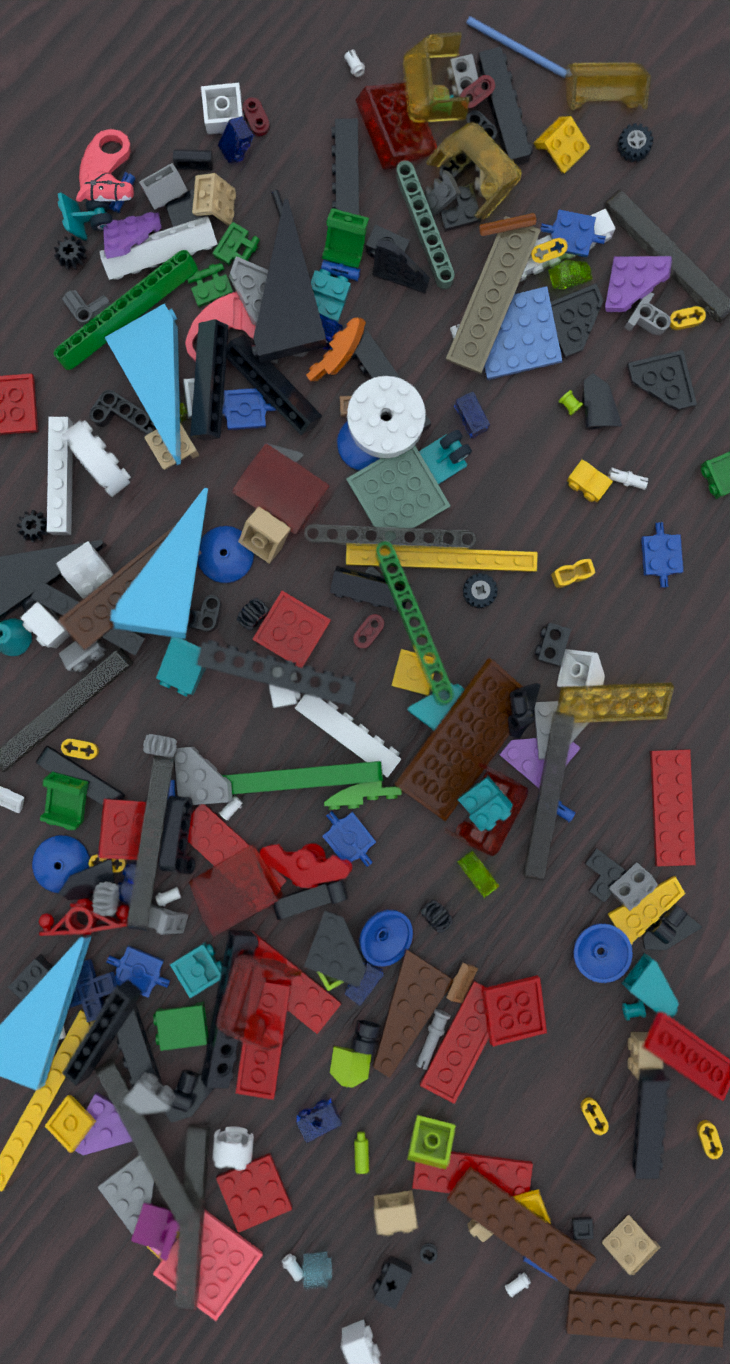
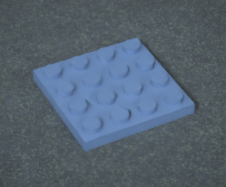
[485,287,562,380]

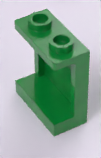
[322,208,369,268]
[701,452,730,499]
[40,772,88,830]
[153,1002,209,1051]

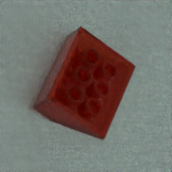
[355,82,439,169]
[232,443,330,535]
[189,844,283,937]

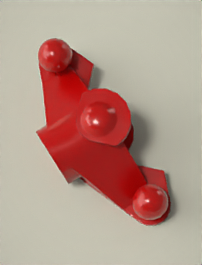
[259,843,352,888]
[39,898,133,936]

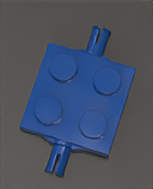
[540,210,606,257]
[222,388,277,430]
[641,522,683,588]
[322,811,376,867]
[106,946,170,997]

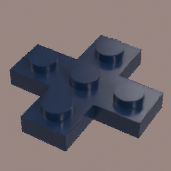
[69,959,118,1023]

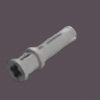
[416,1009,451,1070]

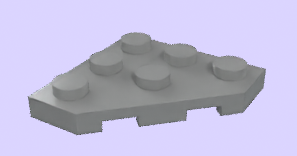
[229,256,268,326]
[534,699,593,760]
[174,747,233,805]
[98,1149,157,1234]

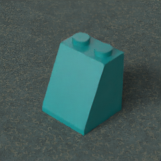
[156,637,206,697]
[407,683,465,731]
[622,953,679,1017]

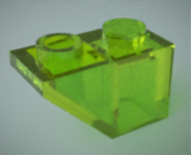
[548,260,593,289]
[457,851,500,898]

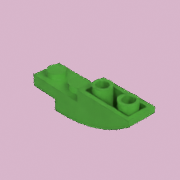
[324,781,402,809]

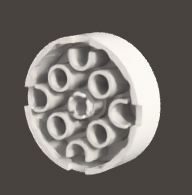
[347,376,425,458]
[61,420,131,497]

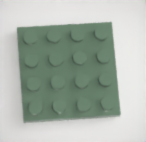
[346,446,450,543]

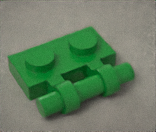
[213,222,260,266]
[187,263,233,308]

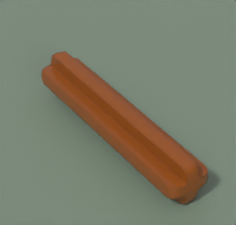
[479,213,537,236]

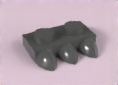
[425,170,461,216]

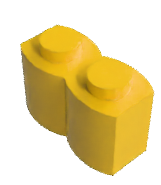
[567,460,613,502]
[551,559,595,588]

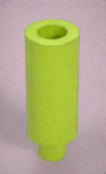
[354,1131,369,1174]

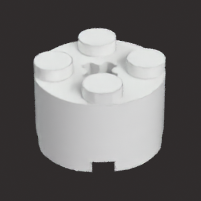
[213,1126,254,1170]

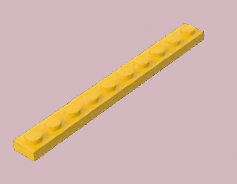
[346,545,537,572]
[0,1009,94,1192]

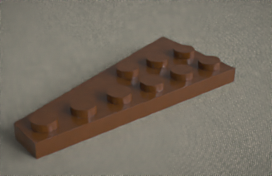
[373,948,453,1078]

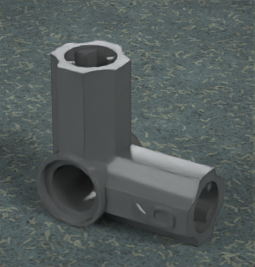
[62,290,111,328]

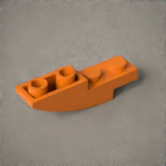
[306,318,366,382]

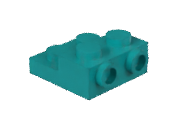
[311,269,351,323]
[458,776,513,832]
[170,942,223,998]

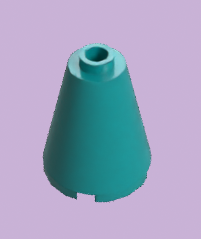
[0,618,32,656]

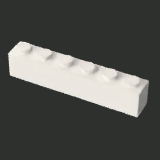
[520,208,615,282]
[100,216,217,280]
[47,417,73,535]
[295,694,401,778]

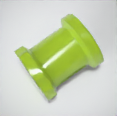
[558,390,583,416]

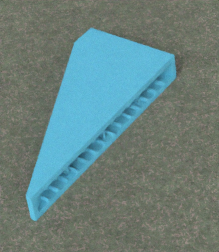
[105,304,181,465]
[111,488,208,639]
[0,935,92,1090]

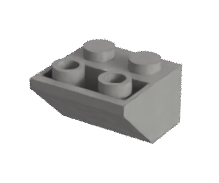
[139,163,188,210]
[59,639,107,673]
[123,1072,175,1114]

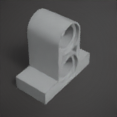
[624,292,671,335]
[141,904,189,934]

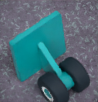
[58,192,113,241]
[419,430,472,485]

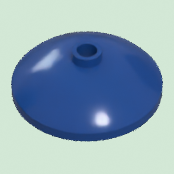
[337,421,380,471]
[198,526,254,583]
[32,835,90,893]
[359,910,413,966]
[573,923,632,983]

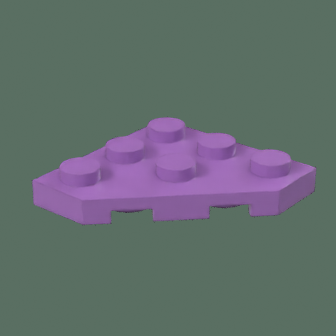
[103,212,161,259]
[605,256,672,312]
[499,738,580,792]
[75,1092,147,1155]

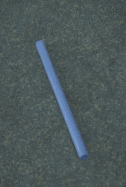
[466,17,568,78]

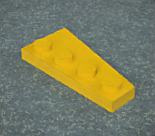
[608,876,685,945]

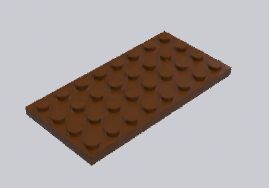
[394,657,523,822]

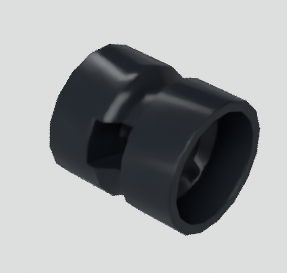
[351,1020,381,1055]

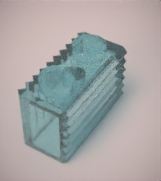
[302,1252,332,1290]

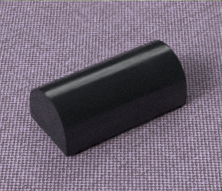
[173,149,213,171]

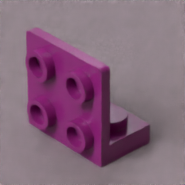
[131,1202,181,1261]

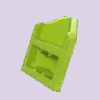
[330,1046,371,1087]

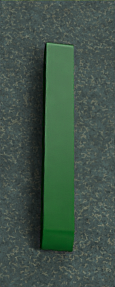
[53,250,198,370]
[376,541,454,706]
[222,761,383,794]

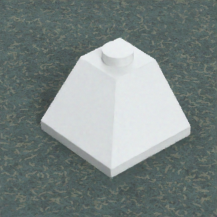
[557,649,605,695]

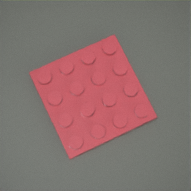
[153,1206,263,1321]

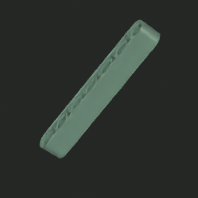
[396,161,454,289]

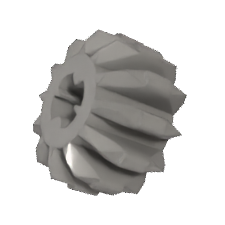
[143,734,177,758]
[93,882,120,916]

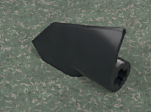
[166,189,207,227]
[582,373,622,430]
[508,683,541,739]
[59,859,115,900]
[642,904,702,950]
[165,1069,214,1123]

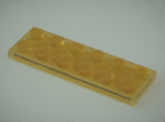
[555,683,674,724]

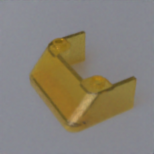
[403,32,469,122]
[566,63,651,110]
[425,122,521,219]

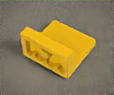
[533,116,590,173]

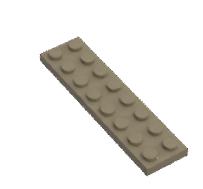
[446,216,541,374]

